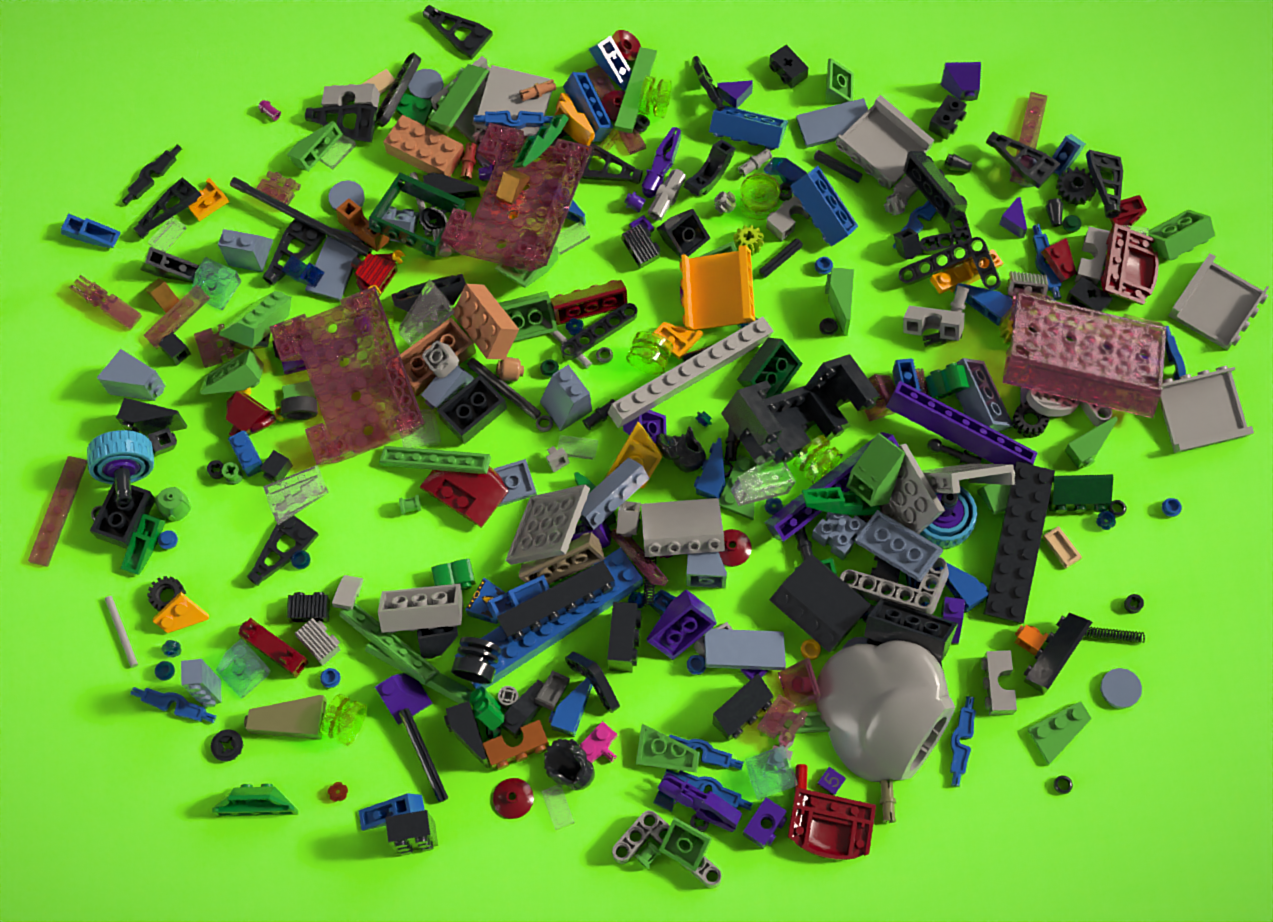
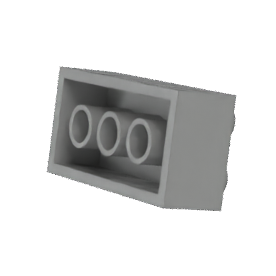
[378,584,463,633]

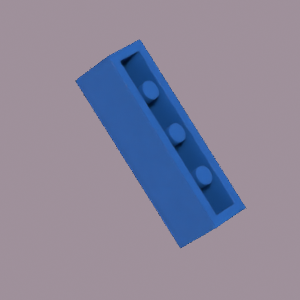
[563,72,614,142]

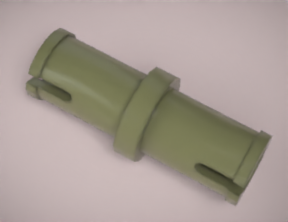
[880,779,896,823]

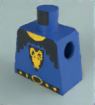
[465,578,505,624]

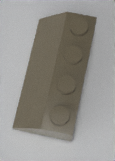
[519,532,605,585]

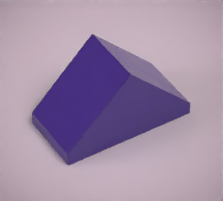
[717,80,753,108]
[999,197,1027,238]

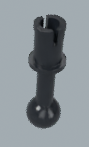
[927,438,982,464]

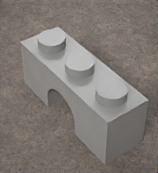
[321,83,380,114]
[766,195,811,242]
[1074,226,1110,286]
[903,305,964,341]
[981,650,1017,715]

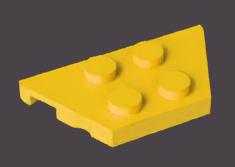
[604,422,663,488]

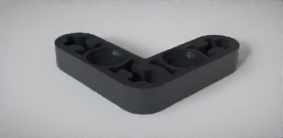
[920,213,972,255]
[565,651,620,713]

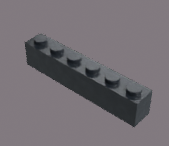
[497,560,615,643]

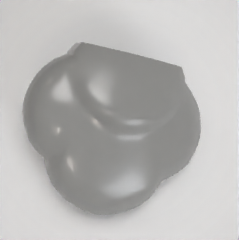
[815,640,955,782]

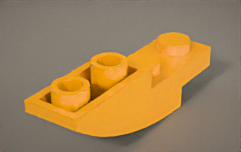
[554,93,595,148]
[930,249,1003,294]

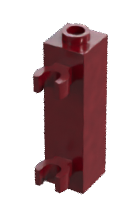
[238,618,309,678]

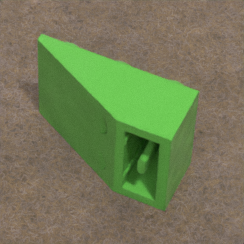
[847,433,905,506]

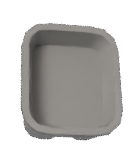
[422,341,459,379]

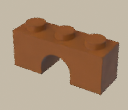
[336,198,390,252]
[483,720,550,770]

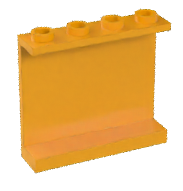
[679,245,755,331]

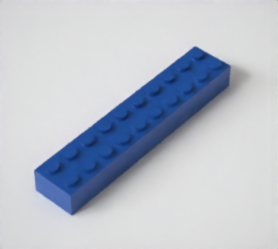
[454,547,643,690]

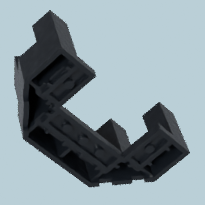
[721,354,880,466]

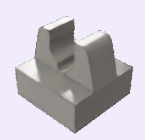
[546,446,570,473]

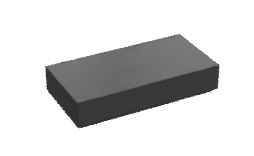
[534,670,570,711]

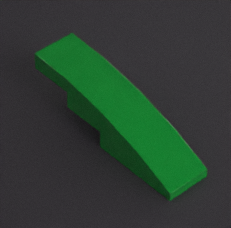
[512,114,569,168]
[802,487,880,515]

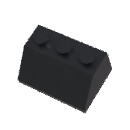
[712,674,774,741]

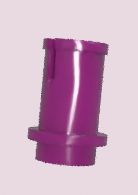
[258,100,281,121]

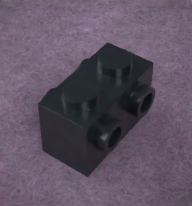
[928,95,967,140]

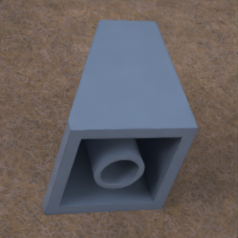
[218,229,273,272]
[97,349,166,401]
[540,364,592,431]
[687,552,727,588]

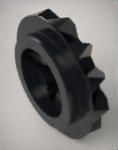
[419,207,447,233]
[211,729,244,762]

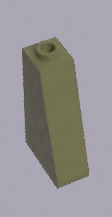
[244,695,327,739]

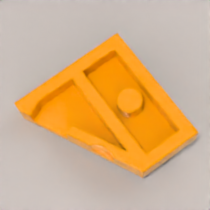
[188,178,229,222]
[651,322,703,360]
[153,592,209,633]

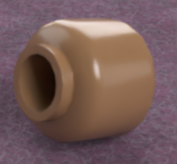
[496,356,524,382]

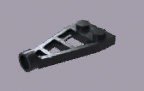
[423,5,493,59]
[305,104,378,143]
[986,131,1060,189]
[567,142,643,184]
[1086,149,1123,219]
[133,177,202,239]
[262,219,326,286]
[246,511,319,586]

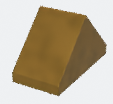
[496,169,530,205]
[145,278,182,314]

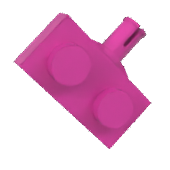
[580,721,618,763]

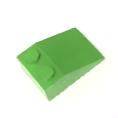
[495,230,558,288]
[825,267,854,336]
[200,348,264,395]

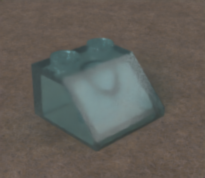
[191,257,242,311]
[215,638,272,699]
[745,745,798,800]

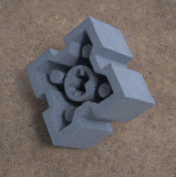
[812,512,867,561]

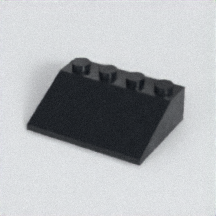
[769,554,872,652]

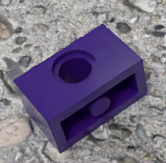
[743,797,788,849]

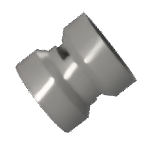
[498,686,519,710]

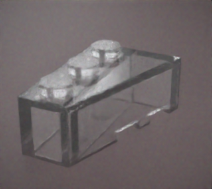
[399,279,455,346]
[731,459,796,506]
[263,465,329,525]

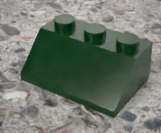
[737,337,803,399]
[1048,474,1114,514]

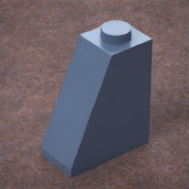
[421,365,475,409]

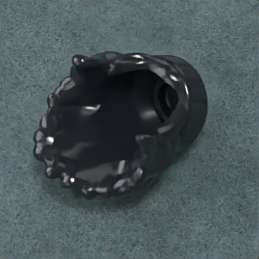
[655,426,706,473]
[544,739,595,791]

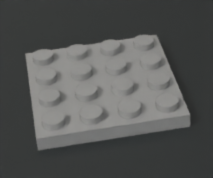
[879,444,945,534]
[505,484,590,565]

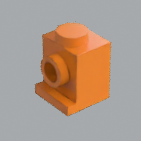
[1014,625,1049,656]

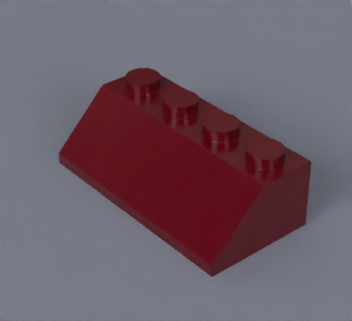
[550,280,628,326]

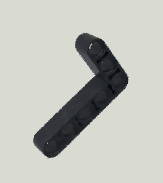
[899,237,1001,290]

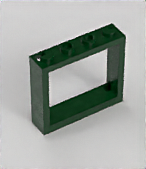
[369,172,465,258]

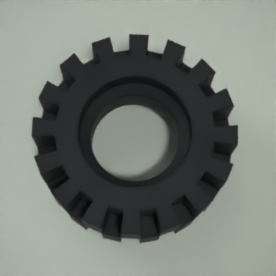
[1012,401,1050,438]
[147,576,186,612]

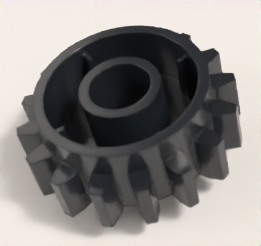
[1056,167,1097,206]

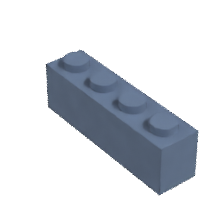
[579,458,650,530]
[181,659,222,707]

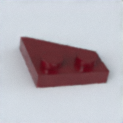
[1110,195,1147,229]
[1041,238,1077,283]

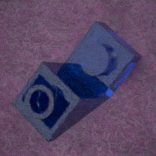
[763,157,807,185]
[282,255,325,288]

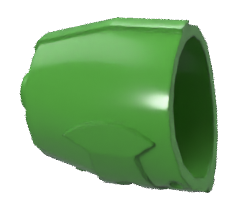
[154,487,191,522]

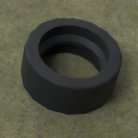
[281,396,318,420]

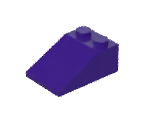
[646,589,717,660]

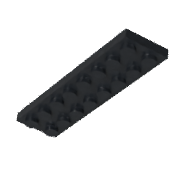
[983,461,1055,624]

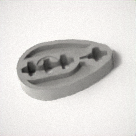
[1026,384,1080,417]

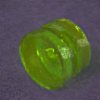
[639,75,672,119]
[740,173,780,220]
[626,331,673,375]
[793,435,843,484]
[321,694,367,746]

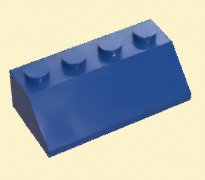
[709,105,788,150]
[790,166,858,247]

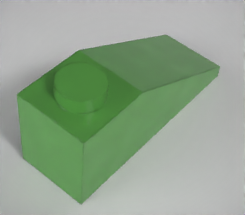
[287,121,343,172]
[1065,416,1118,469]

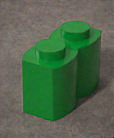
[925,363,969,400]
[431,558,476,590]
[470,686,504,731]

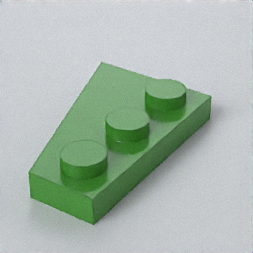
[719,454,757,521]
[1027,701,1092,766]
[636,723,700,773]

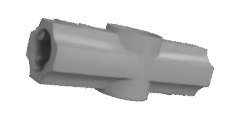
[648,169,686,221]

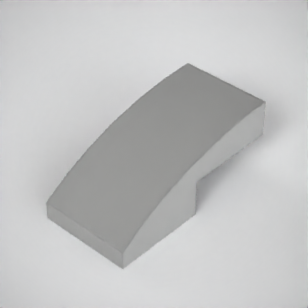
[332,575,364,610]

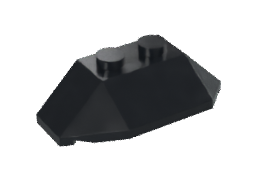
[391,274,466,316]

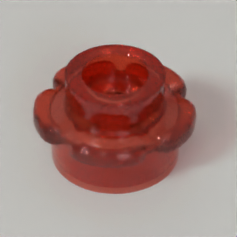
[328,782,348,802]

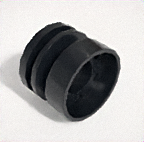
[451,637,502,684]

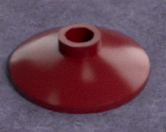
[612,30,641,61]
[601,90,625,121]
[718,529,752,567]
[493,778,534,819]

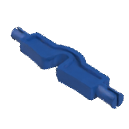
[474,111,553,130]
[893,201,937,250]
[1032,224,1062,301]
[1161,326,1186,381]
[131,687,217,723]
[950,696,976,787]
[669,735,744,770]
[664,769,753,811]

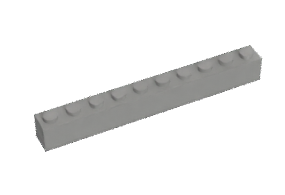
[608,317,774,428]

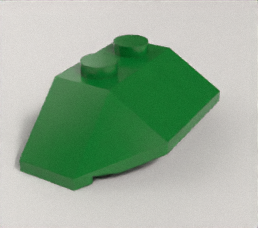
[212,783,299,817]

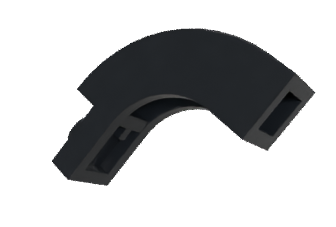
[683,139,736,196]

